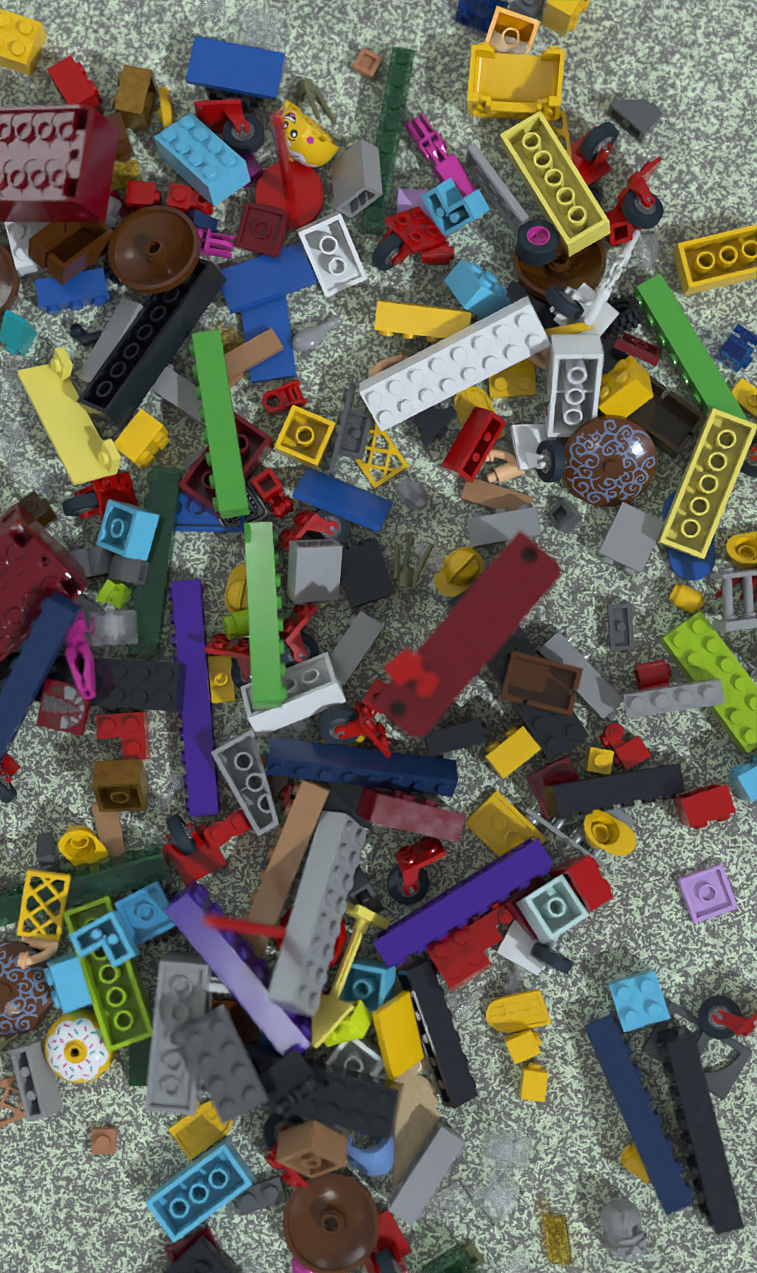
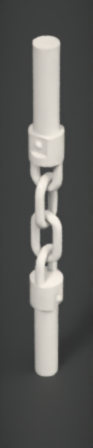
[584,229,640,325]

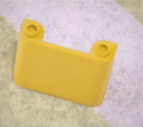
[467,42,565,121]

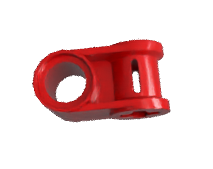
[262,380,308,416]

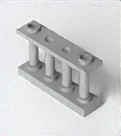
[710,567,757,632]
[523,804,635,867]

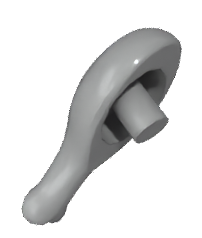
[292,315,343,351]

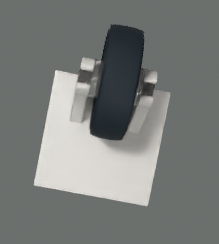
[544,282,620,336]
[510,424,566,483]
[496,919,573,975]

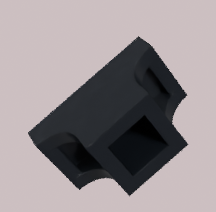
[413,406,457,450]

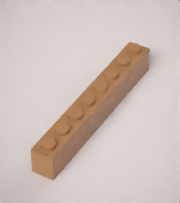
[239,779,331,958]

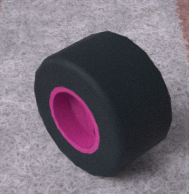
[516,219,559,266]

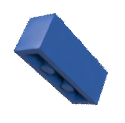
[34,267,112,315]

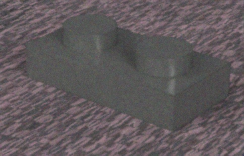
[607,603,635,652]
[235,1174,287,1216]

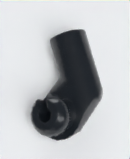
[70,323,102,346]

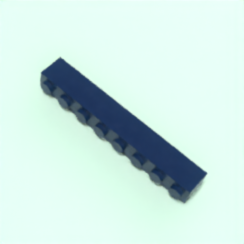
[0,592,82,763]
[265,737,458,797]
[584,1015,695,1216]

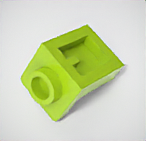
[95,578,133,609]

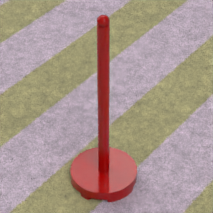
[255,112,324,232]
[202,905,347,968]

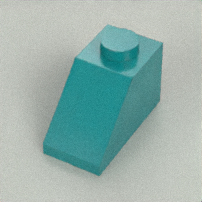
[0,309,38,357]

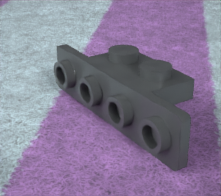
[326,383,373,477]

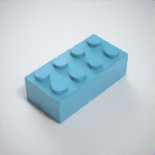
[154,112,250,206]
[145,1136,255,1243]

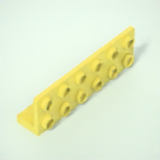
[17,346,121,485]

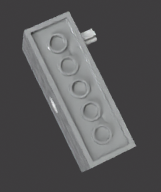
[145,950,231,1116]

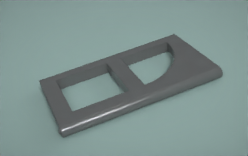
[641,1001,752,1100]

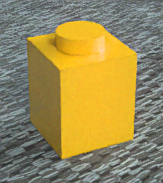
[583,747,614,775]
[504,1029,542,1065]
[519,1062,548,1102]

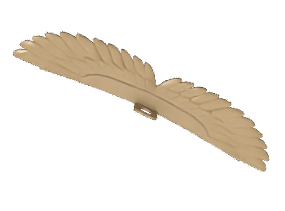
[376,948,440,1218]

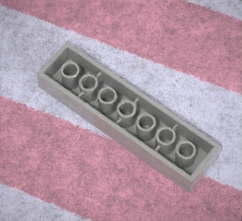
[266,811,366,1017]

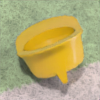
[726,531,757,569]
[434,547,484,597]
[225,563,248,613]
[583,810,637,856]
[58,824,108,872]

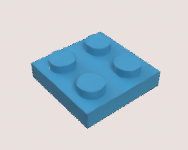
[114,880,176,946]

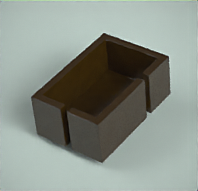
[627,376,706,459]

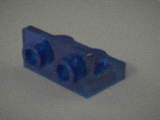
[454,0,509,34]

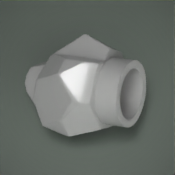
[396,478,428,510]

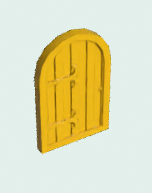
[454,386,505,439]
[486,988,552,1033]
[168,1100,233,1161]

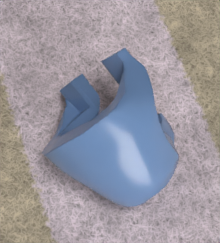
[345,1130,394,1176]

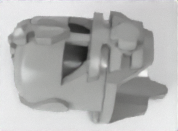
[601,1199,648,1263]

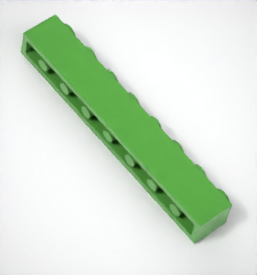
[633,273,748,421]
[189,329,250,519]
[244,521,287,709]

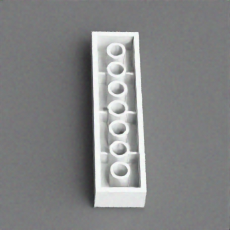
[359,296,551,432]

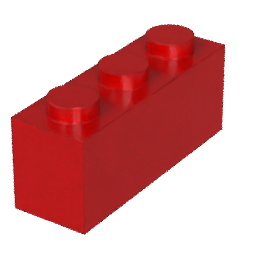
[441,406,507,483]

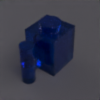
[714,323,757,373]

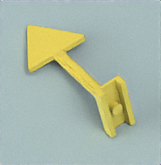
[312,901,390,1048]

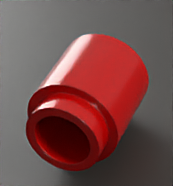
[422,241,454,266]

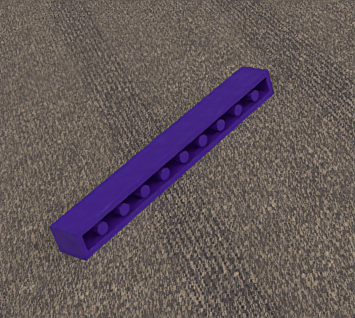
[168,579,221,817]

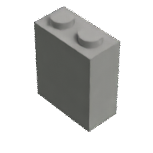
[331,139,382,218]
[596,502,665,576]
[286,539,343,605]

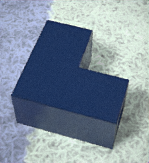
[183,209,218,233]

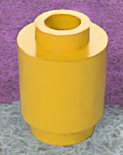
[668,583,705,614]

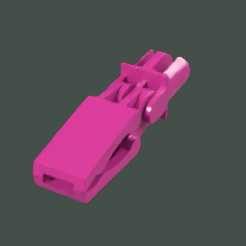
[404,112,477,198]
[196,228,236,259]
[65,601,96,699]

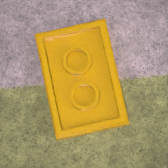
[464,790,547,857]
[372,991,424,1081]

